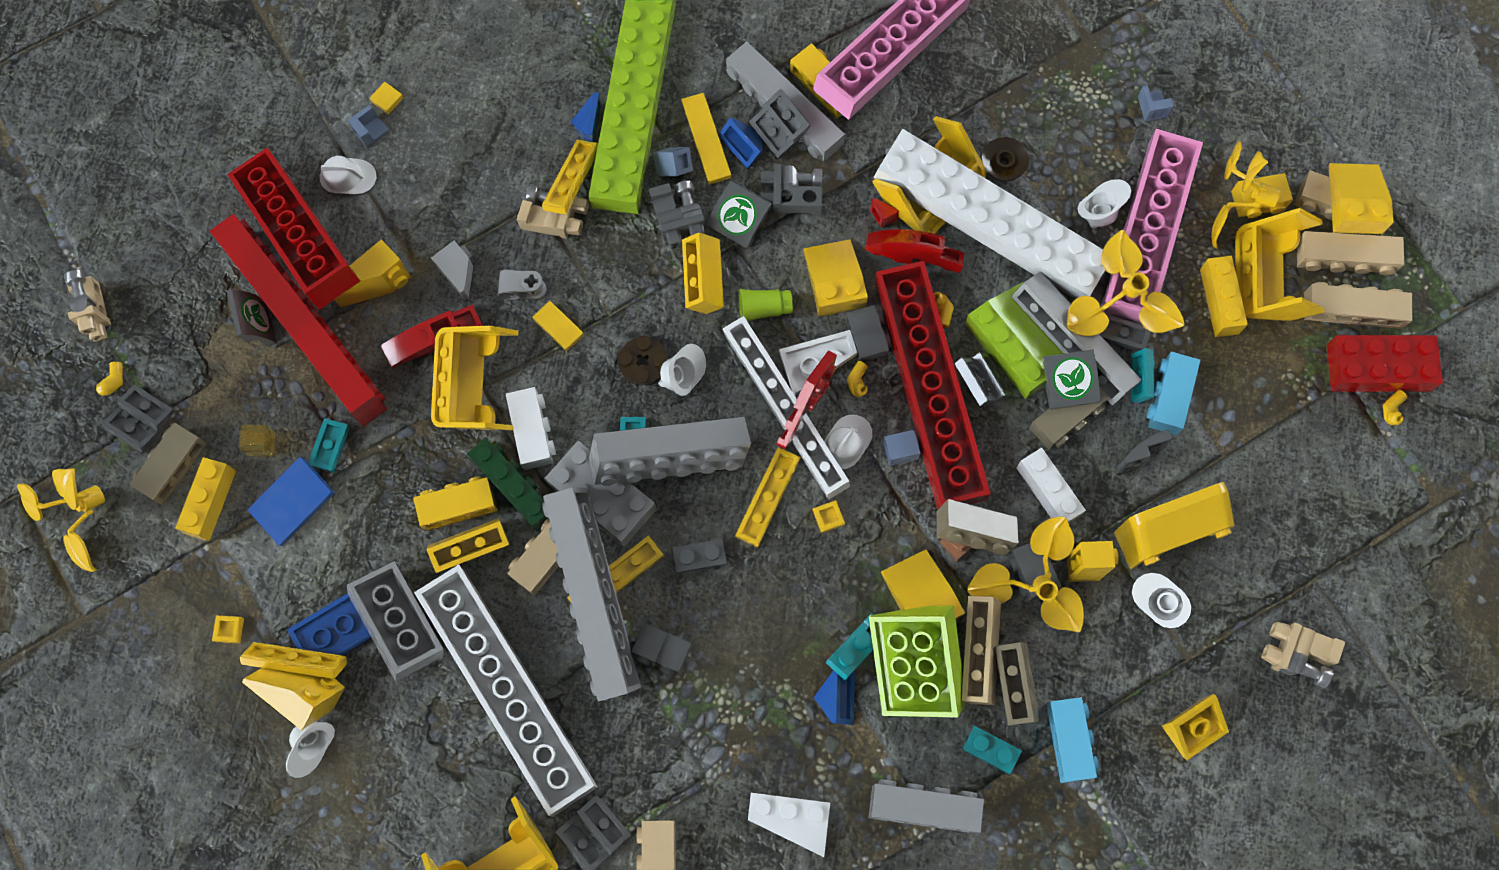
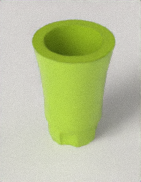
[738,289,793,322]

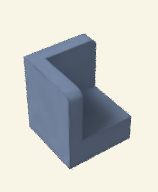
[1138,85,1173,122]
[348,105,389,148]
[653,147,693,176]
[883,430,920,466]

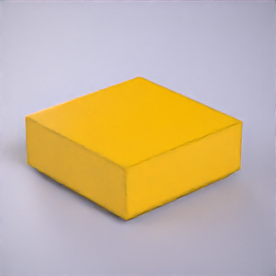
[369,82,404,115]
[812,500,845,533]
[212,615,244,644]

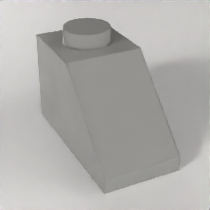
[431,241,473,301]

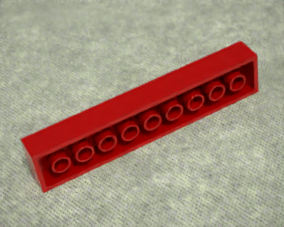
[210,213,387,427]
[875,261,991,510]

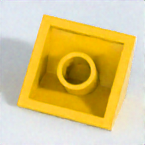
[1162,694,1229,760]

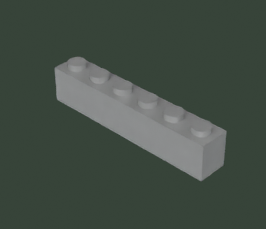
[726,41,845,163]
[1012,272,1142,406]

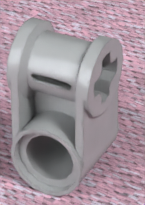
[498,270,547,300]

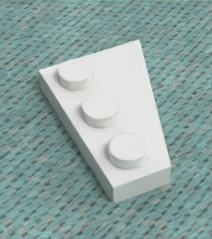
[779,330,857,396]
[748,793,830,857]

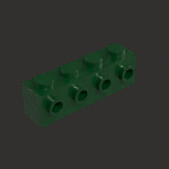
[467,437,549,532]

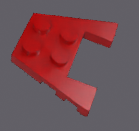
[776,350,837,449]

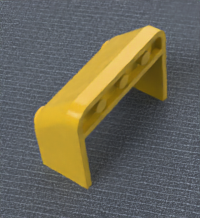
[872,116,986,234]
[1235,208,1324,321]
[431,326,518,430]
[1114,482,1235,570]
[421,796,558,870]

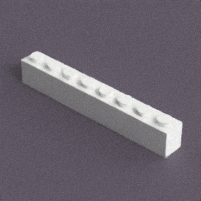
[723,316,850,500]

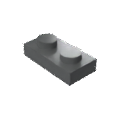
[1099,314,1151,351]
[672,539,727,574]

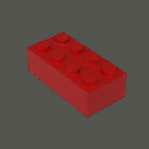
[1327,335,1443,392]

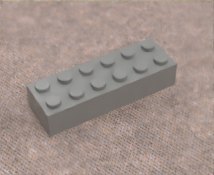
[589,417,751,486]

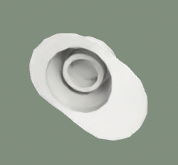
[320,156,377,194]
[1077,180,1131,229]
[659,344,706,396]
[824,415,872,469]
[1132,573,1191,628]
[286,721,335,778]

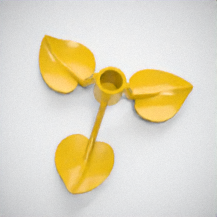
[1211,141,1281,249]
[1066,230,1184,336]
[17,468,105,572]
[967,516,1084,632]

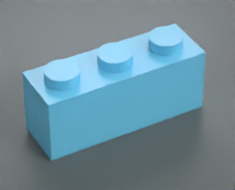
[1147,352,1200,435]
[1046,697,1099,783]

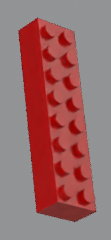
[227,147,360,310]

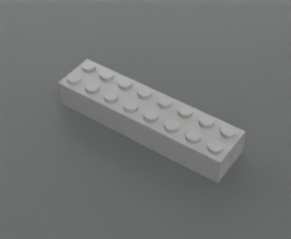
[543,487,641,701]

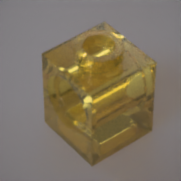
[239,425,275,457]

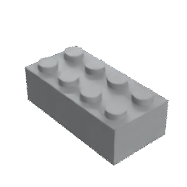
[545,441,657,547]
[347,562,443,681]
[868,779,984,833]

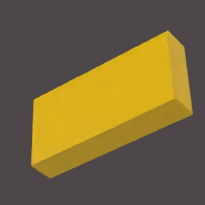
[532,301,584,352]

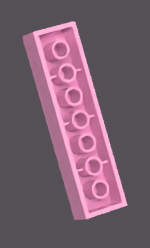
[813,0,970,120]
[1101,129,1203,324]

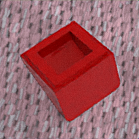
[870,198,899,229]

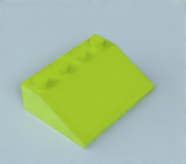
[965,282,1064,400]
[869,606,966,717]

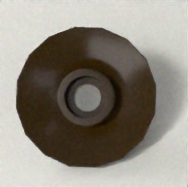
[981,137,1030,182]

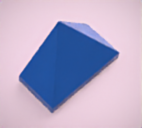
[571,92,602,142]
[718,118,763,169]
[814,670,855,725]

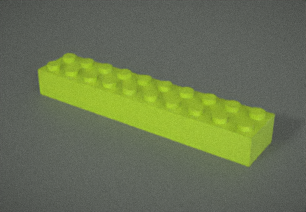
[588,0,676,214]

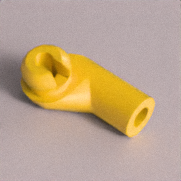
[933,292,954,328]
[847,361,868,397]
[96,362,123,396]
[1383,390,1407,425]

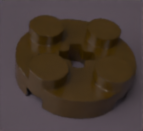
[618,335,667,386]

